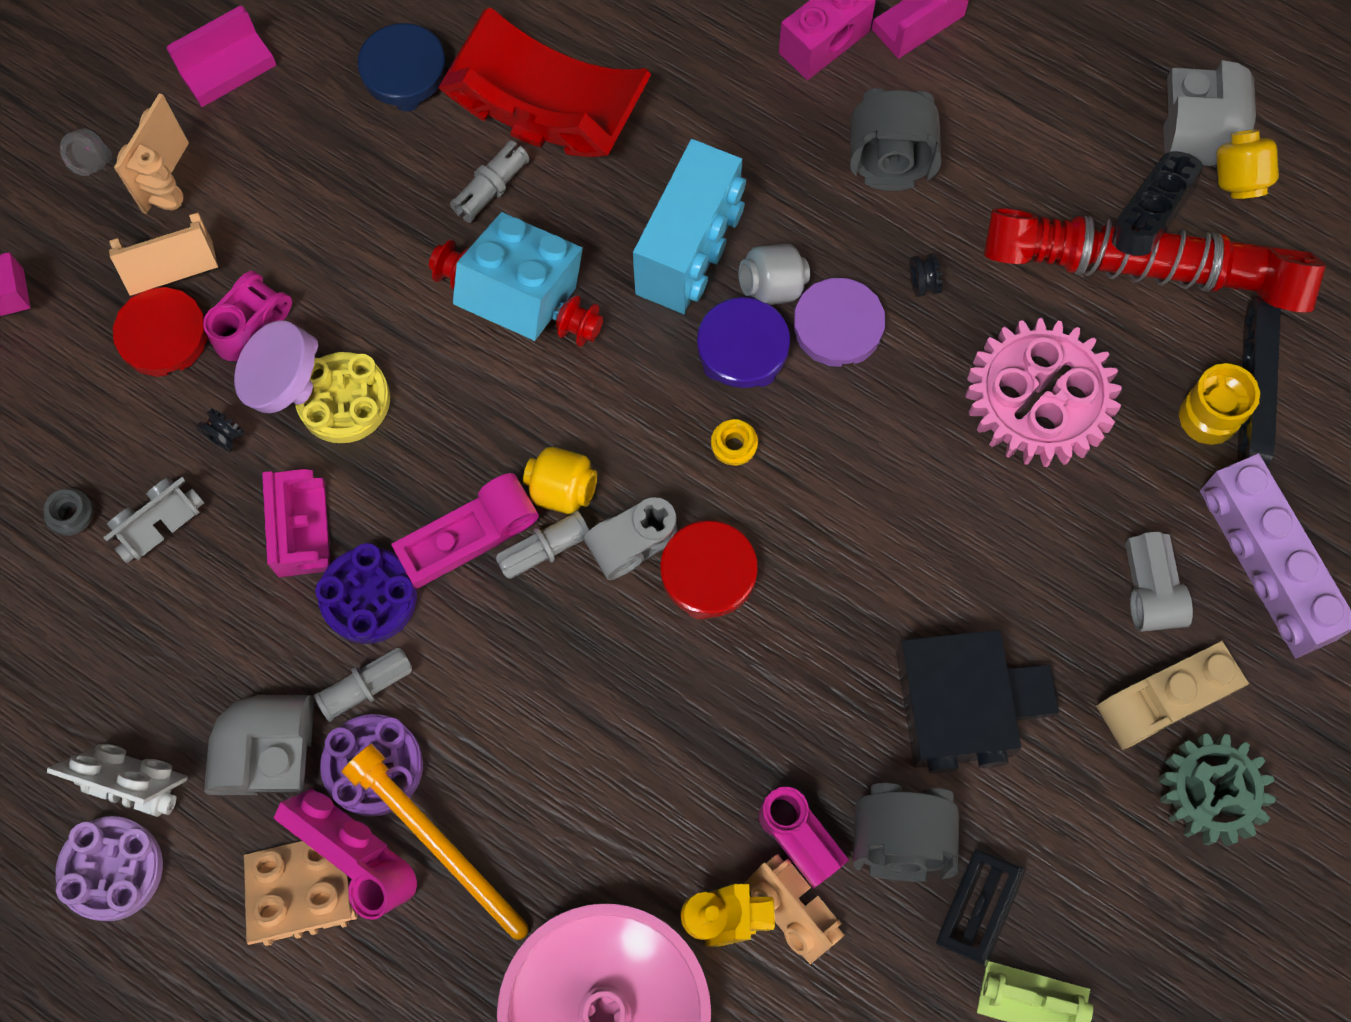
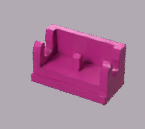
[262,469,331,578]

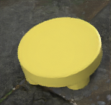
[295,352,390,443]

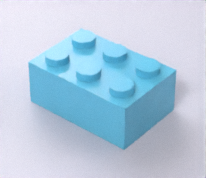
[633,139,746,315]

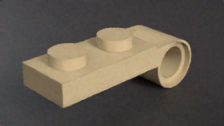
[1096,641,1249,750]

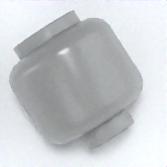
[739,243,810,305]

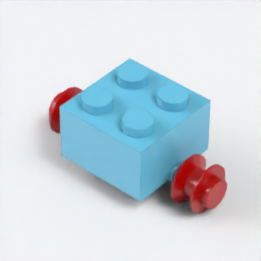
[428,212,603,347]

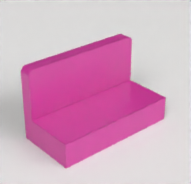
[872,0,969,59]
[167,5,276,107]

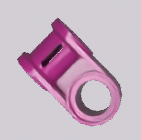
[203,271,292,361]

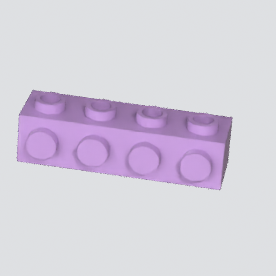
[1200,453,1351,659]

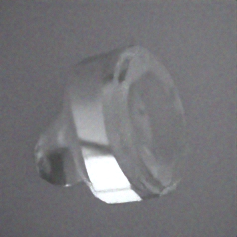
[60,129,113,176]

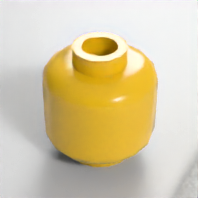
[1216,129,1279,199]
[523,447,597,514]

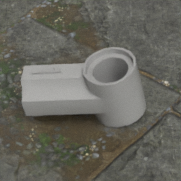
[1125,531,1193,632]

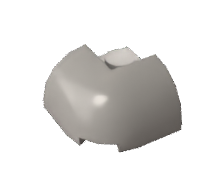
[1164,60,1256,166]
[204,695,315,795]

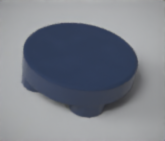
[358,23,448,112]

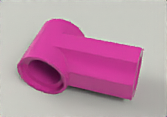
[758,787,849,889]

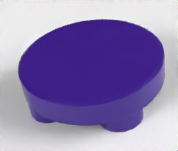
[697,297,790,388]
[315,543,417,644]

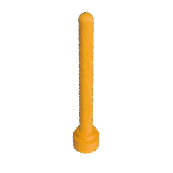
[341,743,529,940]

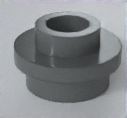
[44,489,94,536]

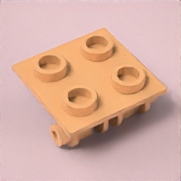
[114,93,189,215]
[244,841,358,946]

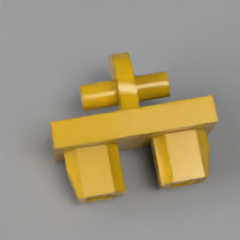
[681,884,775,947]

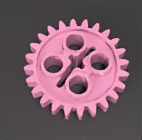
[965,318,1122,467]

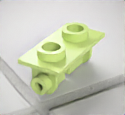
[976,961,1093,1022]

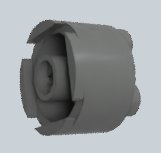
[850,88,941,191]
[853,783,959,882]

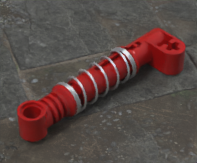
[983,208,1326,313]

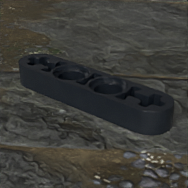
[1111,151,1203,256]
[1238,297,1281,468]

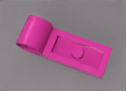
[391,473,539,589]
[273,788,417,920]

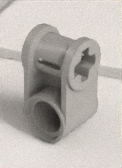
[583,497,678,580]

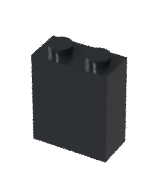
[896,630,1022,774]

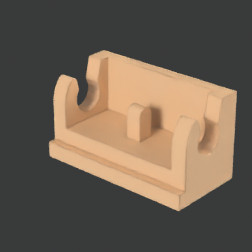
[109,212,218,295]

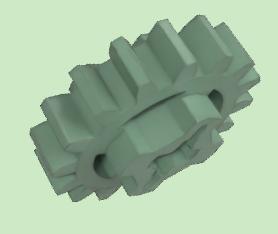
[1158,733,1276,846]

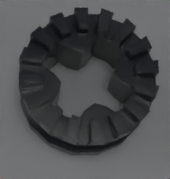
[909,253,942,297]
[196,408,245,452]

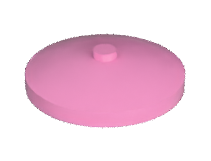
[497,904,711,1022]

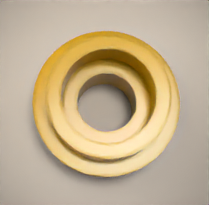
[711,419,758,466]

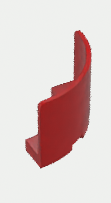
[438,8,651,157]

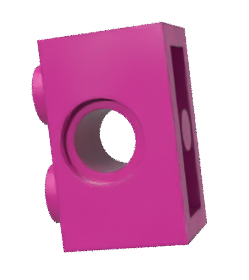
[778,0,876,81]

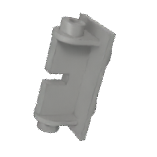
[103,476,204,563]

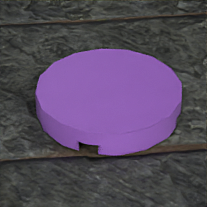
[794,278,885,367]

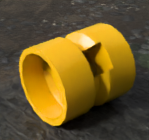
[1179,363,1260,445]

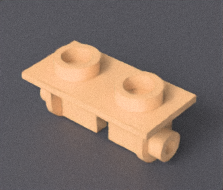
[744,854,845,965]

